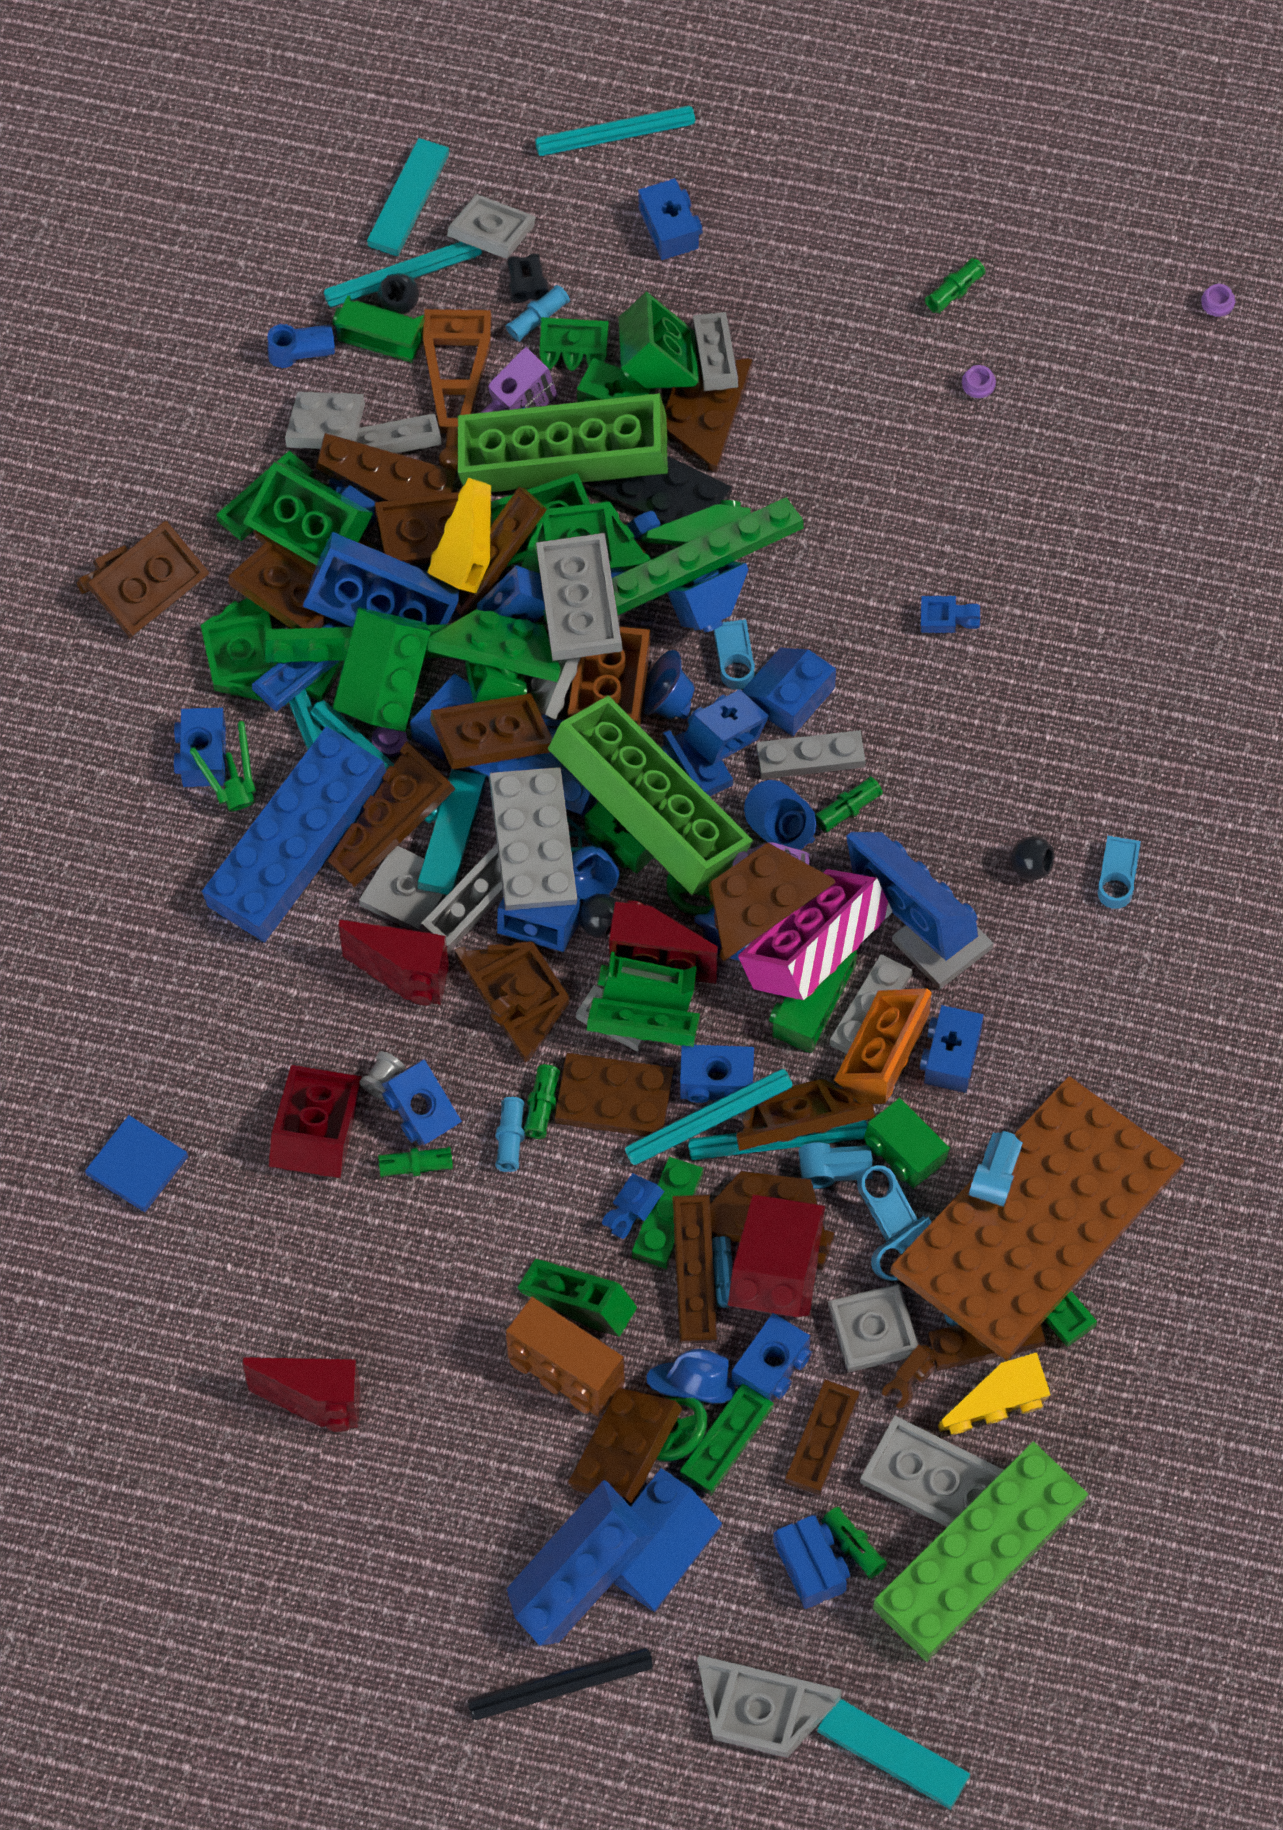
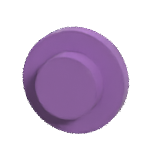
[1201,284,1235,317]
[962,365,996,398]
[372,726,407,757]

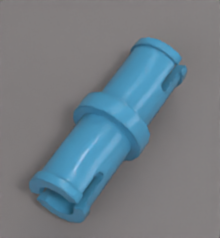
[506,285,570,342]
[495,1097,525,1172]

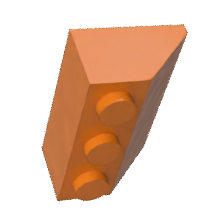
[834,988,932,1104]

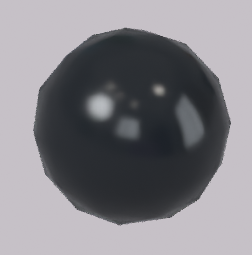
[377,273,419,314]
[1010,836,1054,881]
[578,893,618,938]

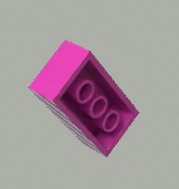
[738,869,892,1000]

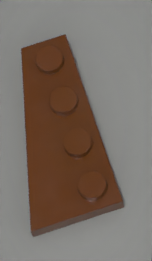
[315,433,456,502]
[328,741,455,888]

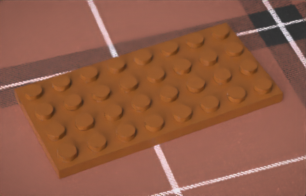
[890,1076,1185,1361]

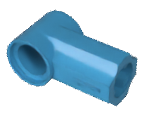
[968,1131,1023,1207]
[798,1142,873,1189]

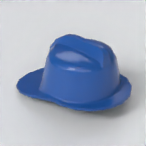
[644,649,695,719]
[744,780,816,850]
[646,1349,735,1403]

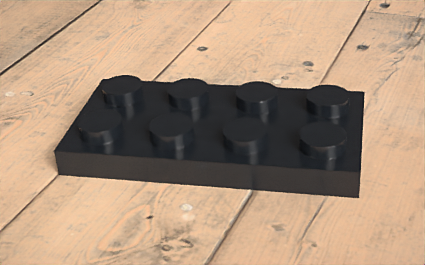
[582,456,732,526]

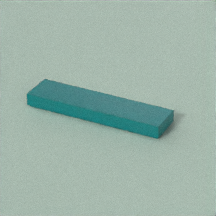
[367,138,449,257]
[418,769,486,895]
[817,1699,971,1810]

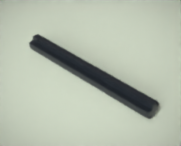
[468,1648,653,1720]

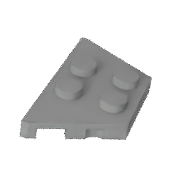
[697,1655,842,1758]

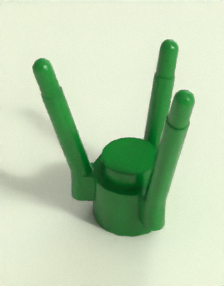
[190,721,256,812]

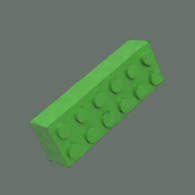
[458,393,668,492]
[548,695,753,895]
[872,1441,1088,1662]

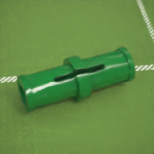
[925,258,986,314]
[815,776,883,833]
[524,1064,560,1139]
[378,1146,453,1178]
[821,1507,888,1579]

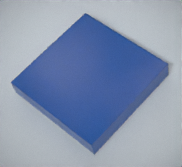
[85,1115,188,1213]

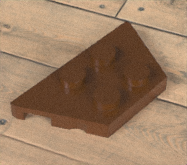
[665,358,753,473]
[708,842,836,961]
[454,942,570,1063]
[736,1079,875,1151]
[710,1171,830,1254]

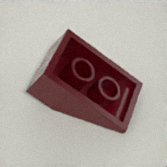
[609,900,718,984]
[338,919,449,1006]
[269,1065,362,1178]
[728,1194,825,1317]
[243,1357,360,1432]

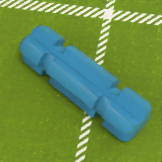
[712,1236,733,1308]

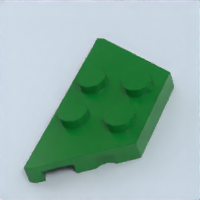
[522,501,651,573]
[201,598,289,705]
[427,609,561,682]

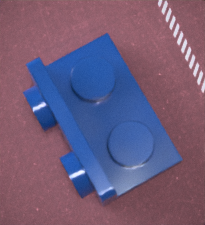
[660,730,733,797]

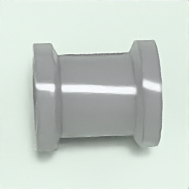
[359,1051,406,1100]

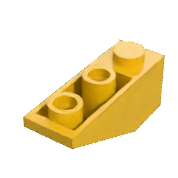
[427,477,491,593]
[938,1352,1051,1435]

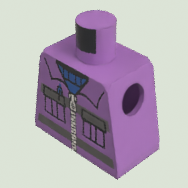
[480,347,558,413]

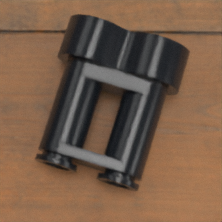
[507,254,550,303]

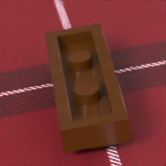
[928,1324,1045,1371]
[785,1379,860,1496]

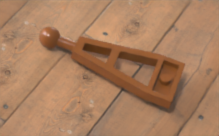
[423,309,492,473]

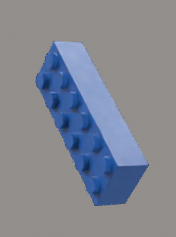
[202,726,386,943]

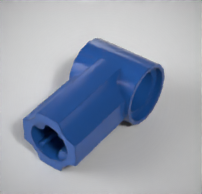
[267,324,335,368]

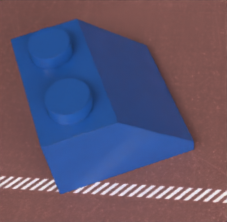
[667,561,749,632]
[742,648,836,736]

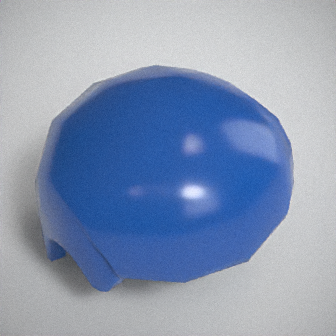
[572,846,620,902]

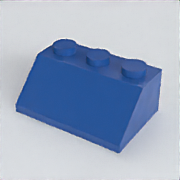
[613,1468,722,1613]

